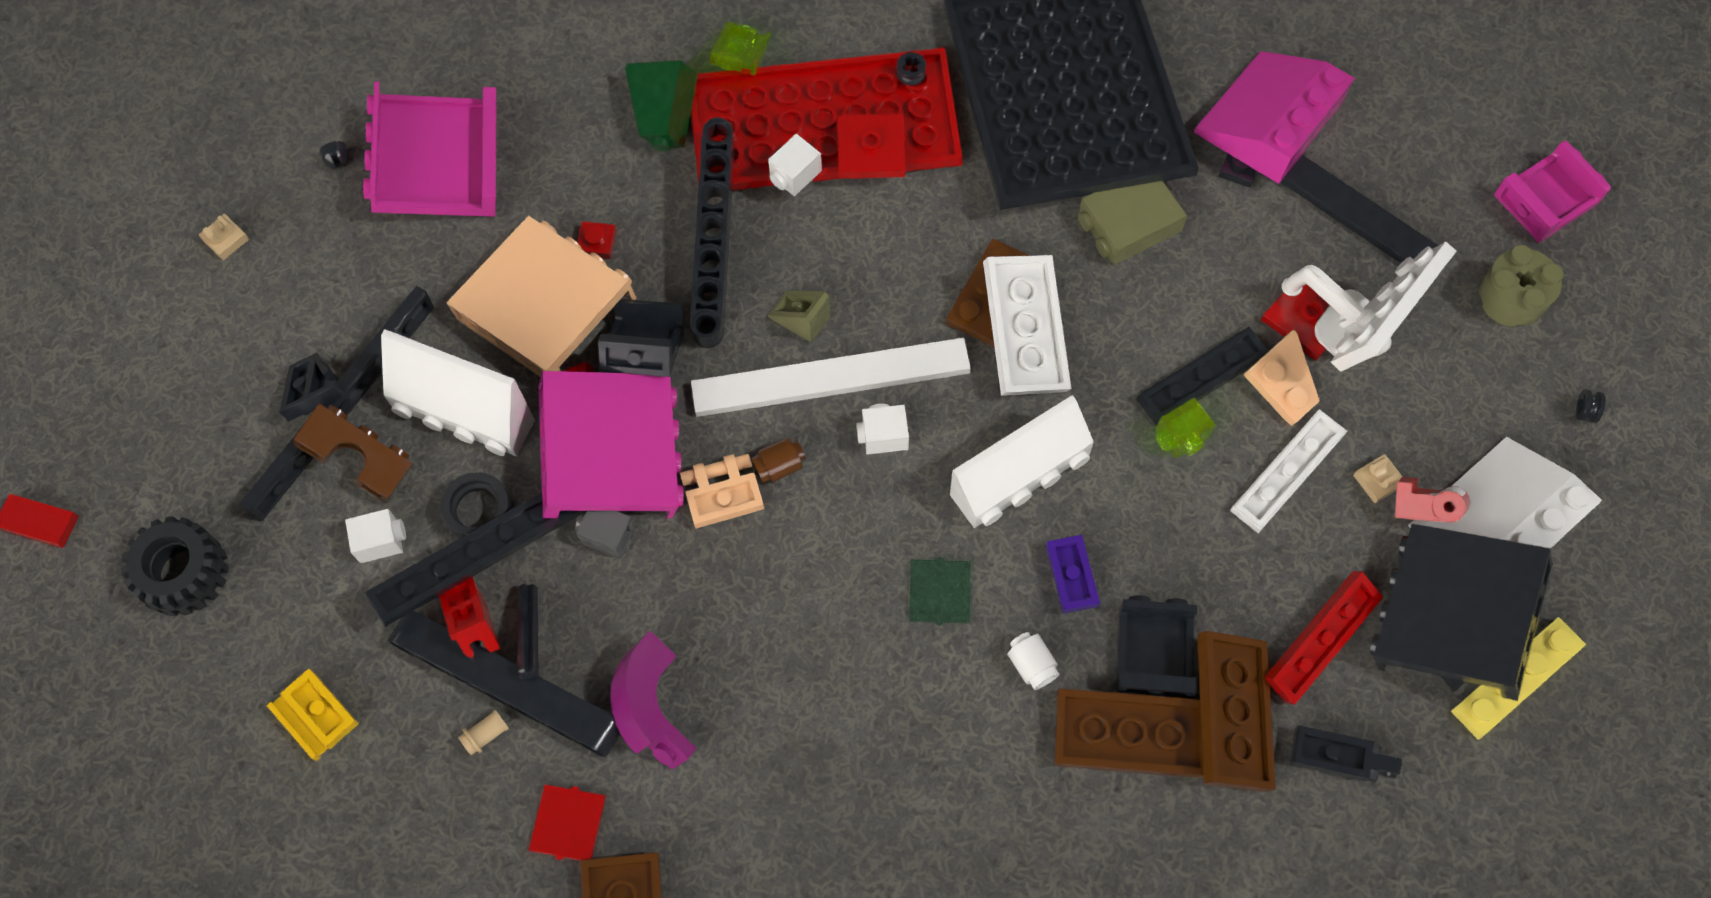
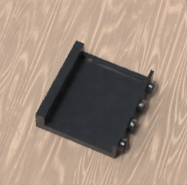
[1370,523,1553,701]

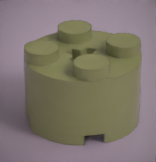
[1479,245,1564,327]

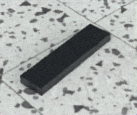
[1136,327,1269,426]

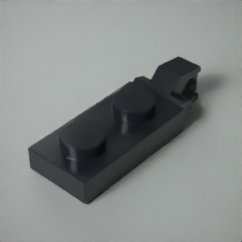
[1290,725,1402,782]

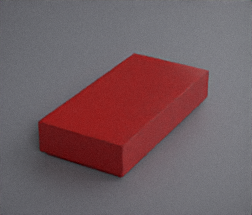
[0,493,79,548]

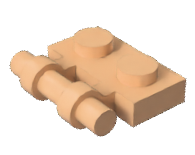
[680,454,764,529]

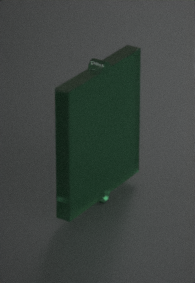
[909,557,970,626]

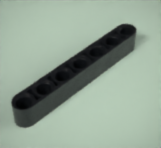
[690,117,735,348]
[387,611,620,758]

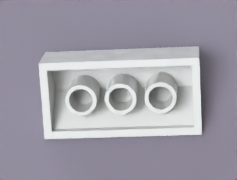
[950,395,1094,528]

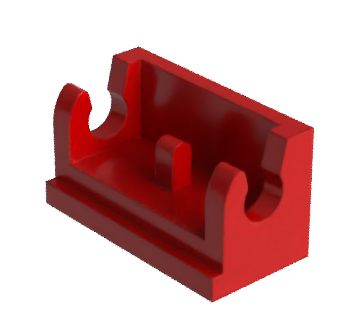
[439,577,500,657]

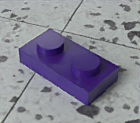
[1045,535,1100,614]

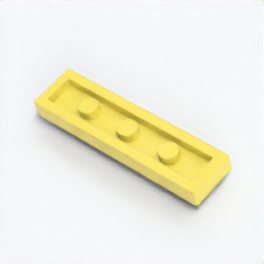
[1451,617,1586,740]

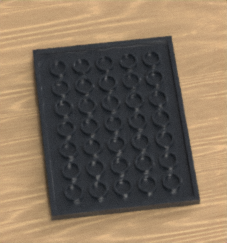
[943,0,1199,210]

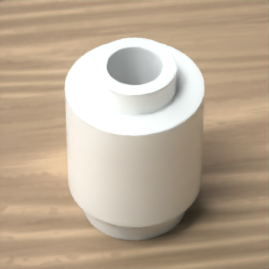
[1007,632,1060,690]

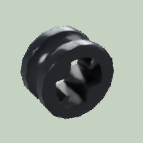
[897,52,926,86]
[1576,389,1606,423]

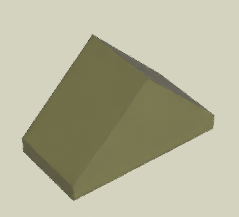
[768,290,830,343]

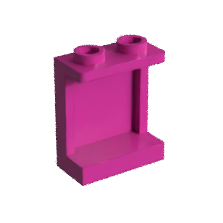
[1494,140,1611,243]

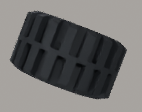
[121,516,229,616]

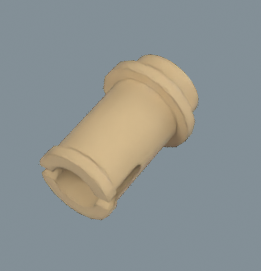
[458,710,509,755]

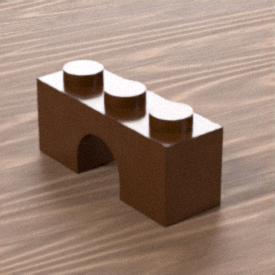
[294,403,412,503]

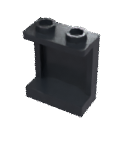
[598,299,684,377]
[1116,595,1197,699]

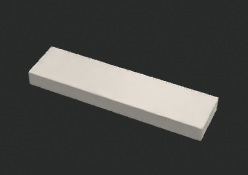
[1230,409,1347,533]

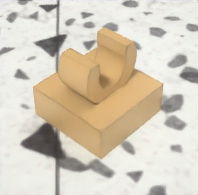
[199,214,249,261]
[1353,454,1403,503]

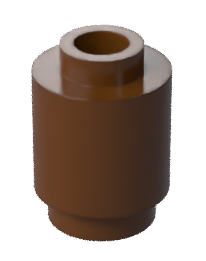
[751,437,806,483]

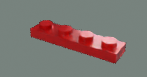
[1264,571,1383,705]

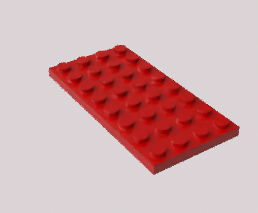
[691,48,963,190]

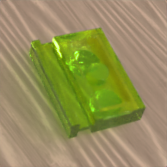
[709,21,771,75]

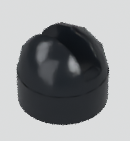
[319,141,349,169]

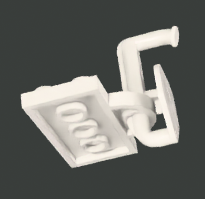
[1282,242,1456,371]

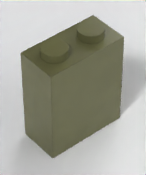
[1078,181,1187,265]

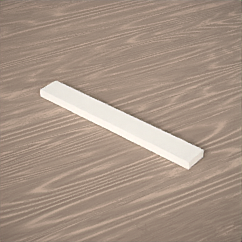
[691,338,971,417]

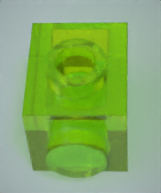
[1155,397,1216,459]

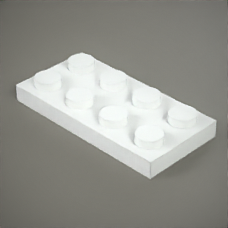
[983,255,1071,396]

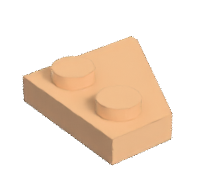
[1243,329,1319,426]

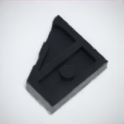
[279,353,344,422]

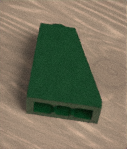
[625,60,698,152]

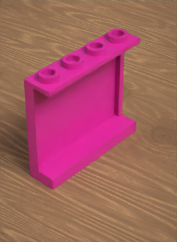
[363,81,496,217]
[538,371,684,519]

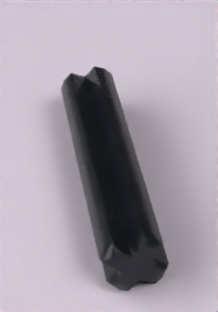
[518,584,539,680]

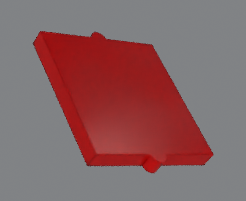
[529,784,606,861]

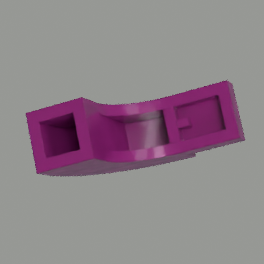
[611,631,697,770]

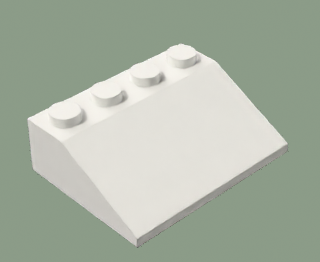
[381,329,535,456]
[1408,437,1602,548]

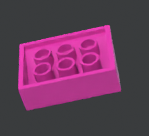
[1194,51,1355,184]

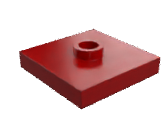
[838,114,905,179]
[1261,284,1330,361]

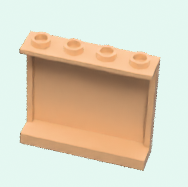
[447,216,636,377]

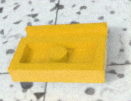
[266,668,359,761]

